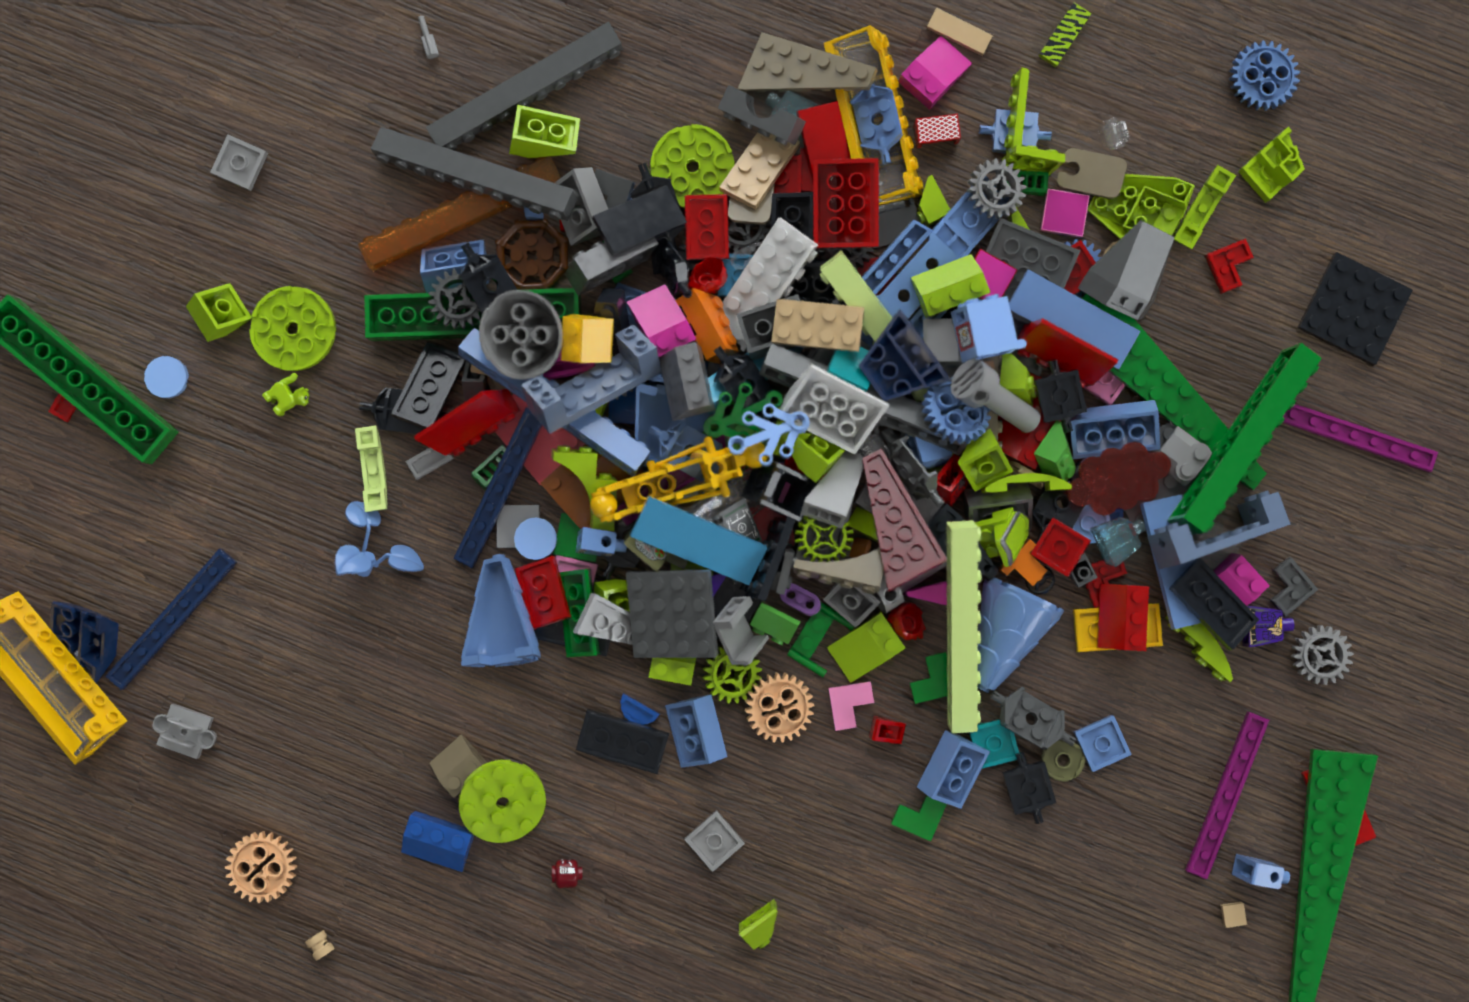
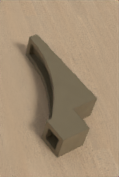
[794,548,884,594]

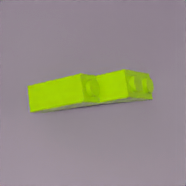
[551,445,617,531]

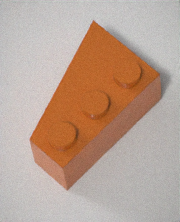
[675,288,739,364]

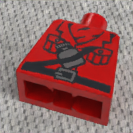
[936,454,968,506]

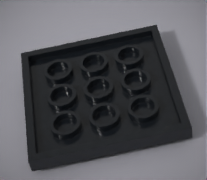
[1297,252,1413,366]

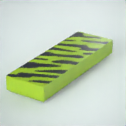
[1039,2,1092,67]

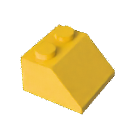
[561,314,614,363]

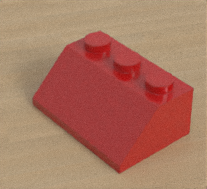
[1097,584,1149,651]

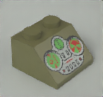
[624,522,670,572]

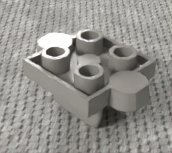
[152,704,217,759]

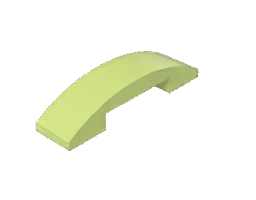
[355,425,387,512]

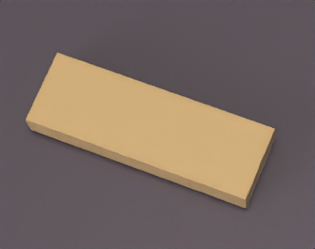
[926,8,993,56]

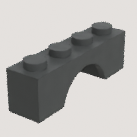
[718,85,806,146]

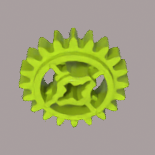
[703,647,762,703]

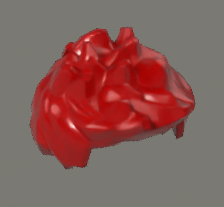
[688,256,728,294]
[887,602,926,640]

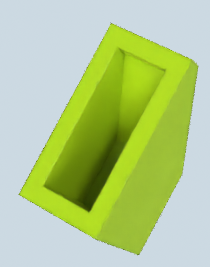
[916,175,950,227]

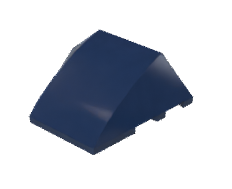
[858,309,951,401]
[50,601,119,683]

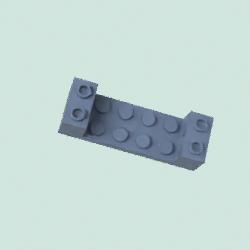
[521,324,661,434]
[1147,491,1290,569]

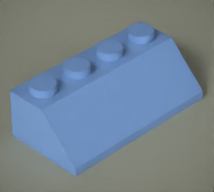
[1070,400,1160,459]

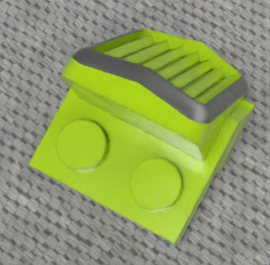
[974,507,1029,567]

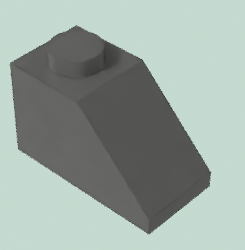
[462,361,488,401]

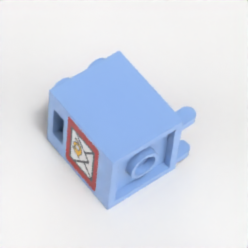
[951,294,1026,363]

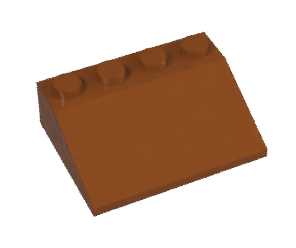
[541,444,644,529]

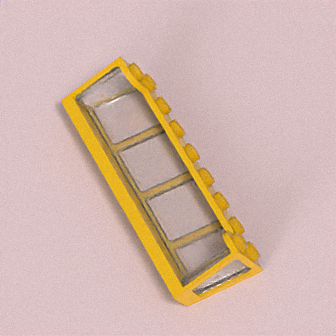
[824,25,924,206]
[0,591,127,765]

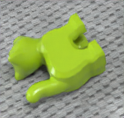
[262,373,309,417]

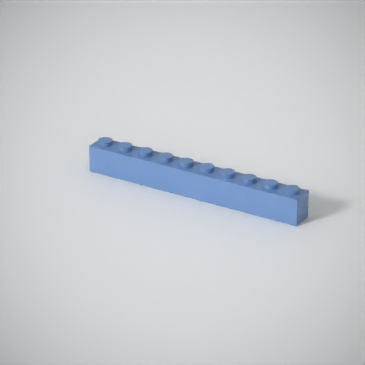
[458,328,651,477]

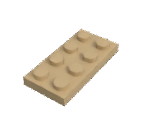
[719,132,800,210]
[772,299,864,352]

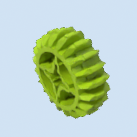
[795,516,853,562]

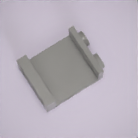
[713,596,769,665]

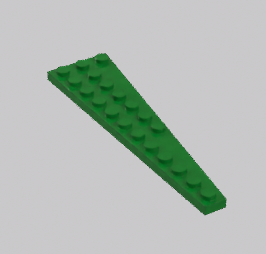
[1081,293,1267,490]
[1288,749,1378,1002]

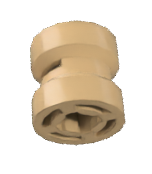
[305,930,335,961]

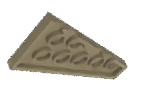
[738,32,878,93]

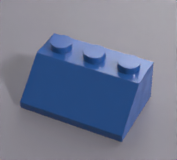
[401,811,474,872]

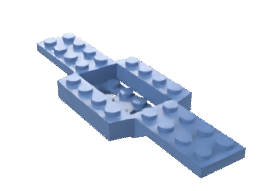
[861,176,1009,350]

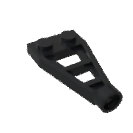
[927,503,999,581]

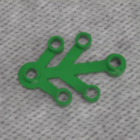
[703,382,783,438]

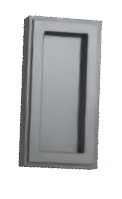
[405,448,454,480]

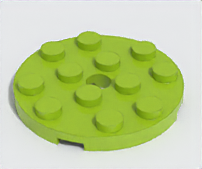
[650,124,735,209]
[249,286,336,371]
[458,760,546,843]

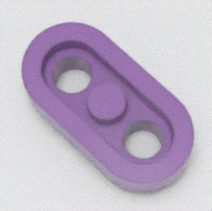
[780,583,821,616]

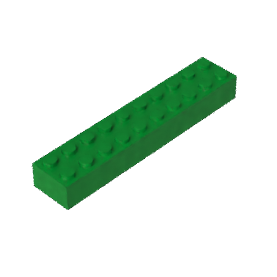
[364,288,581,341]
[0,294,179,464]
[1167,343,1322,535]

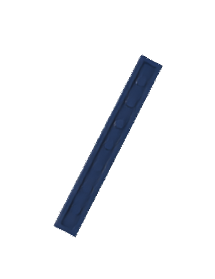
[453,407,543,568]
[105,548,237,690]

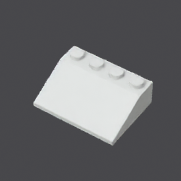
[780,365,889,454]

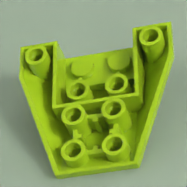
[1087,174,1195,239]

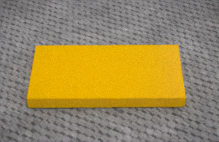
[1073,603,1163,652]

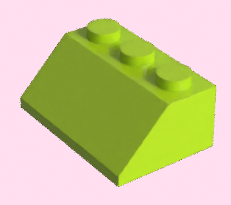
[911,254,991,318]

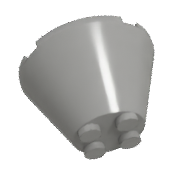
[479,290,563,379]

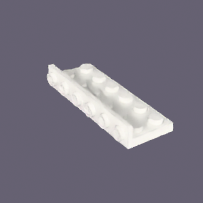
[723,217,818,352]

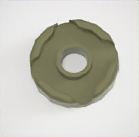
[1041,740,1085,782]

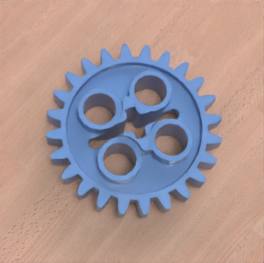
[1229,40,1300,111]
[922,377,991,445]

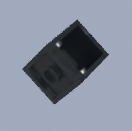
[741,460,818,523]

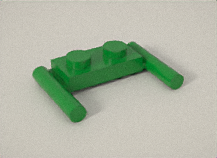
[787,601,854,678]

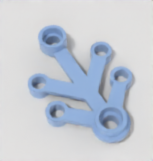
[728,404,810,466]

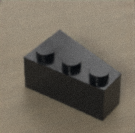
[593,288,630,357]

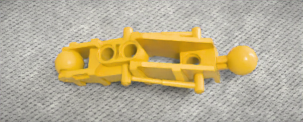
[590,436,768,522]

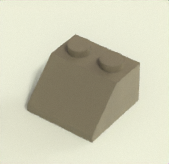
[430,734,487,798]

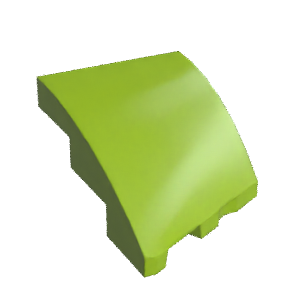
[1238,126,1305,203]

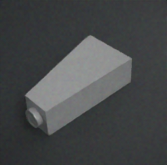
[801,450,865,528]

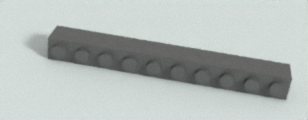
[426,22,623,150]
[371,127,577,221]
[759,343,967,455]

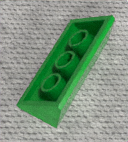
[560,569,600,657]

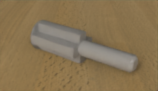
[418,15,439,59]

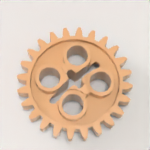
[745,672,814,743]
[225,831,297,903]

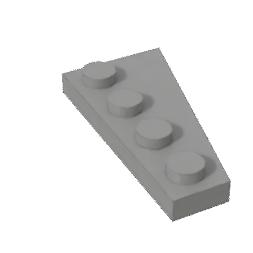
[573,593,633,645]

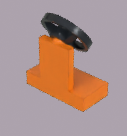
[999,539,1055,595]

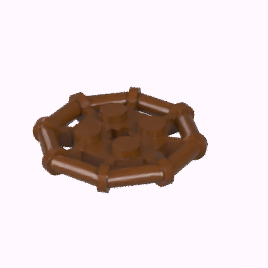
[495,218,569,290]

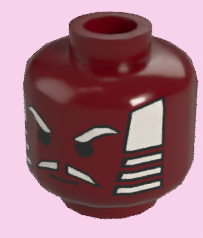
[552,859,582,888]

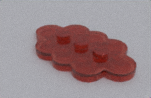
[1066,442,1171,516]

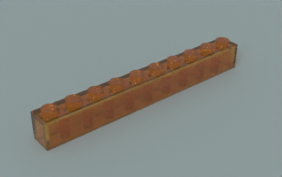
[358,156,561,271]

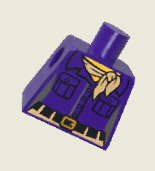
[1242,606,1294,647]

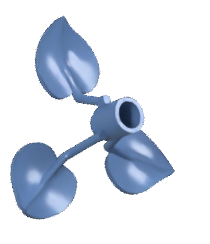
[335,501,424,577]

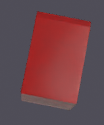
[869,716,906,744]

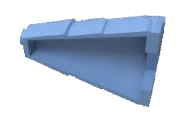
[461,554,541,667]
[978,577,1064,693]

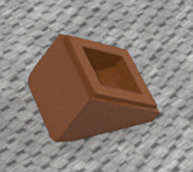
[849,537,872,558]

